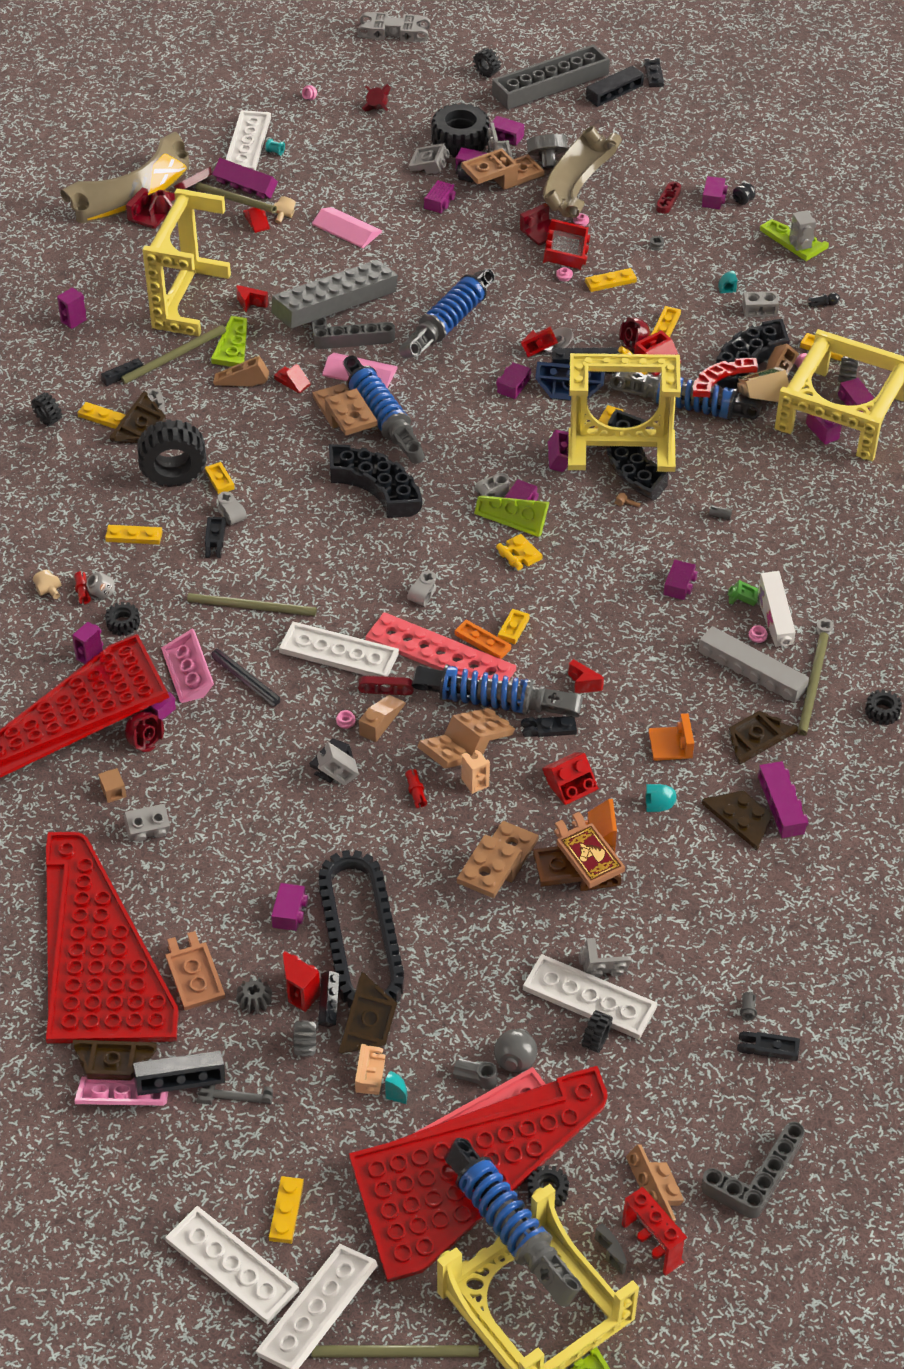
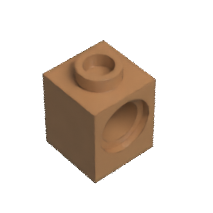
[98,768,127,803]

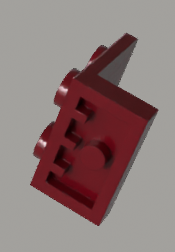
[126,187,169,229]
[520,203,559,246]

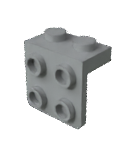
[488,122,513,159]
[579,938,632,977]

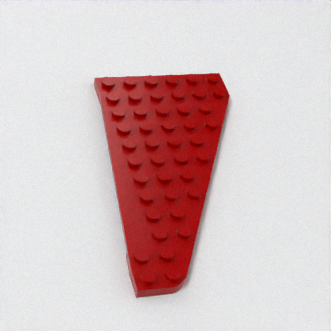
[0,634,170,778]
[46,832,179,1044]
[349,1066,608,1283]

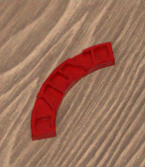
[692,358,758,398]

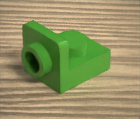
[728,580,758,606]

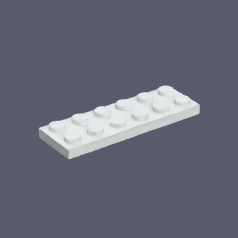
[226,110,271,170]
[279,622,399,677]
[523,954,657,1040]
[165,1206,299,1325]
[256,1244,378,1369]

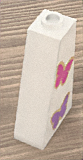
[758,571,796,647]

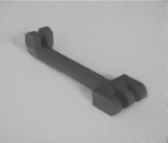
[196,1084,273,1105]

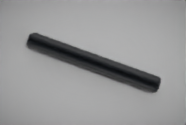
[211,648,281,706]

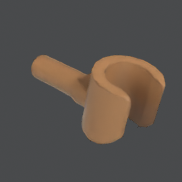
[614,493,641,507]

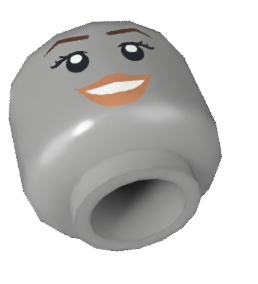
[86,572,115,599]

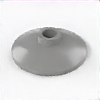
[544,327,573,353]

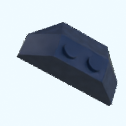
[535,362,605,401]

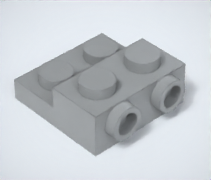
[408,143,450,174]

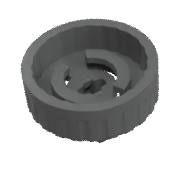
[527,134,568,168]

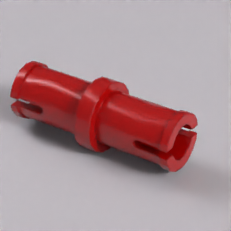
[74,571,91,605]
[405,769,427,808]

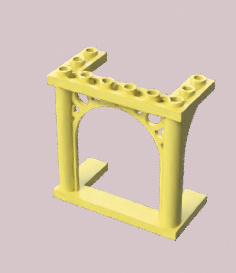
[143,189,231,337]
[775,329,904,461]
[568,353,681,472]
[437,1184,639,1369]

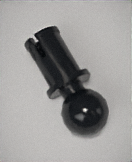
[808,292,840,308]

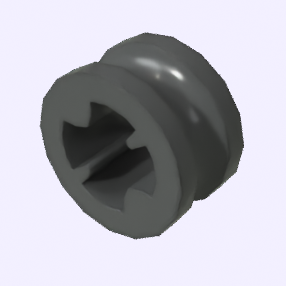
[650,236,664,251]

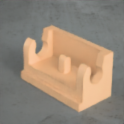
[461,750,490,794]
[355,1044,385,1095]

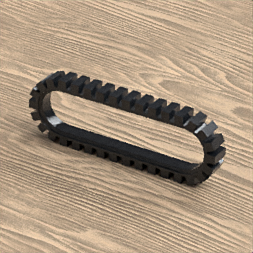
[318,850,404,1008]

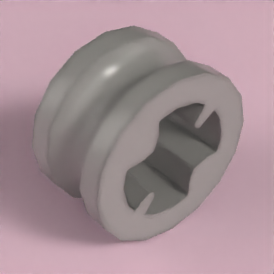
[816,618,834,636]

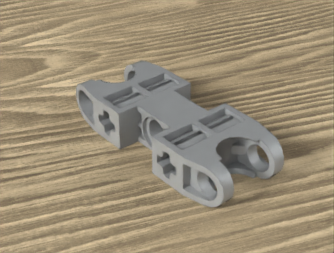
[357,12,431,42]

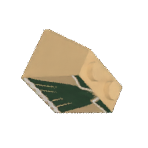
[737,367,789,402]

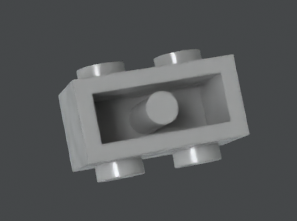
[789,210,816,251]
[124,804,170,842]

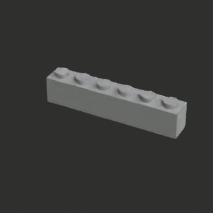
[698,626,809,703]

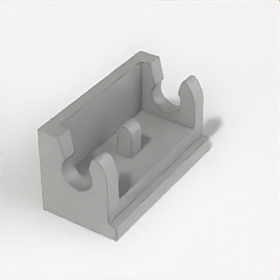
[317,742,359,785]

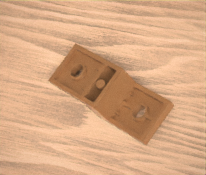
[462,148,544,190]
[312,383,378,436]
[417,708,515,769]
[457,821,539,898]

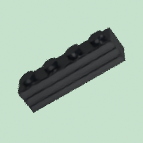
[101,358,143,386]
[318,970,339,1027]

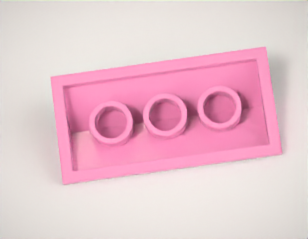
[312,207,382,248]
[322,353,397,388]
[161,628,214,703]
[75,1077,168,1106]

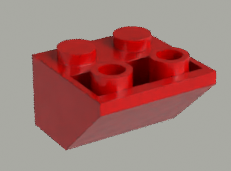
[634,330,681,376]
[542,752,599,805]
[282,951,320,1012]

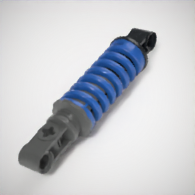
[399,269,495,359]
[343,355,425,464]
[610,372,763,421]
[411,664,583,717]
[444,1138,582,1307]

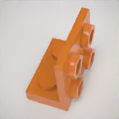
[648,713,694,761]

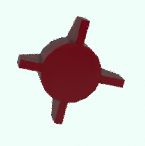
[362,84,391,112]
[148,190,175,216]

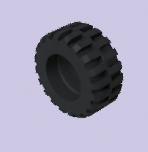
[431,103,490,157]
[137,419,207,487]

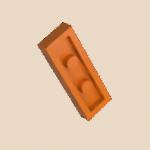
[455,620,511,659]

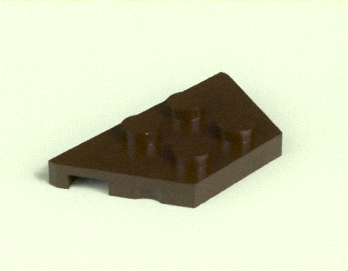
[110,391,166,443]
[729,711,798,765]
[702,790,772,851]
[338,972,397,1054]
[73,1040,157,1081]

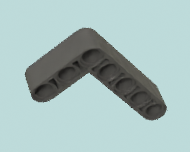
[311,316,395,349]
[701,1122,805,1218]

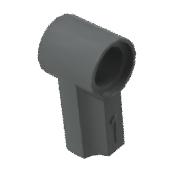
[453,1059,498,1090]

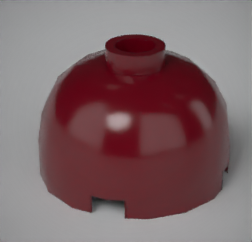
[619,317,651,351]
[125,712,164,752]

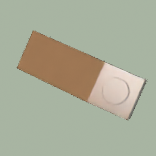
[766,344,799,375]
[213,355,269,387]
[359,695,406,742]

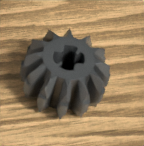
[838,356,859,383]
[236,977,272,1014]
[293,1020,316,1057]

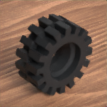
[473,48,501,78]
[31,392,62,426]
[105,602,140,636]
[865,689,902,725]
[582,1010,613,1053]
[528,1165,569,1209]

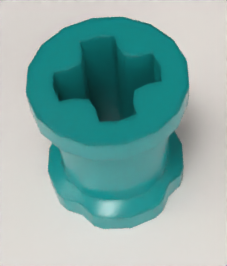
[265,138,285,156]

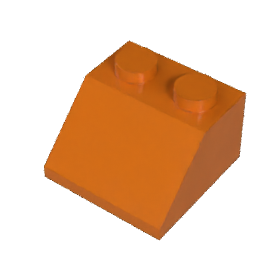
[585,799,617,852]

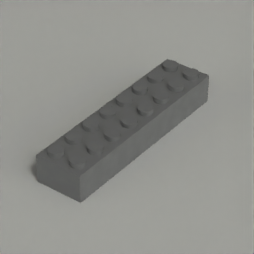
[492,44,610,110]
[271,259,398,329]

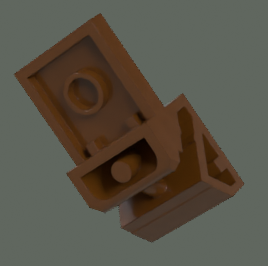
[533,844,622,891]

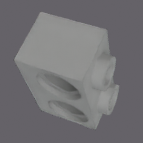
[742,291,779,317]

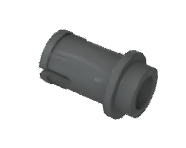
[709,505,732,521]
[740,992,757,1021]

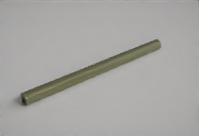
[195,182,277,213]
[121,325,226,384]
[187,593,317,616]
[797,632,829,736]
[312,1345,479,1358]

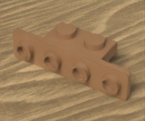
[626,1144,685,1222]

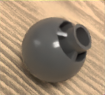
[494,1028,537,1073]

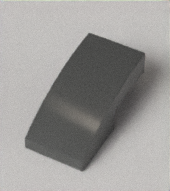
[595,1223,627,1275]

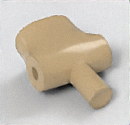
[274,196,296,224]
[33,570,62,599]

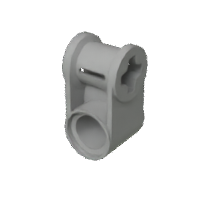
[475,473,509,497]
[218,492,247,525]
[407,571,436,606]

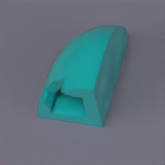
[718,270,738,293]
[645,784,677,812]
[385,1071,408,1104]

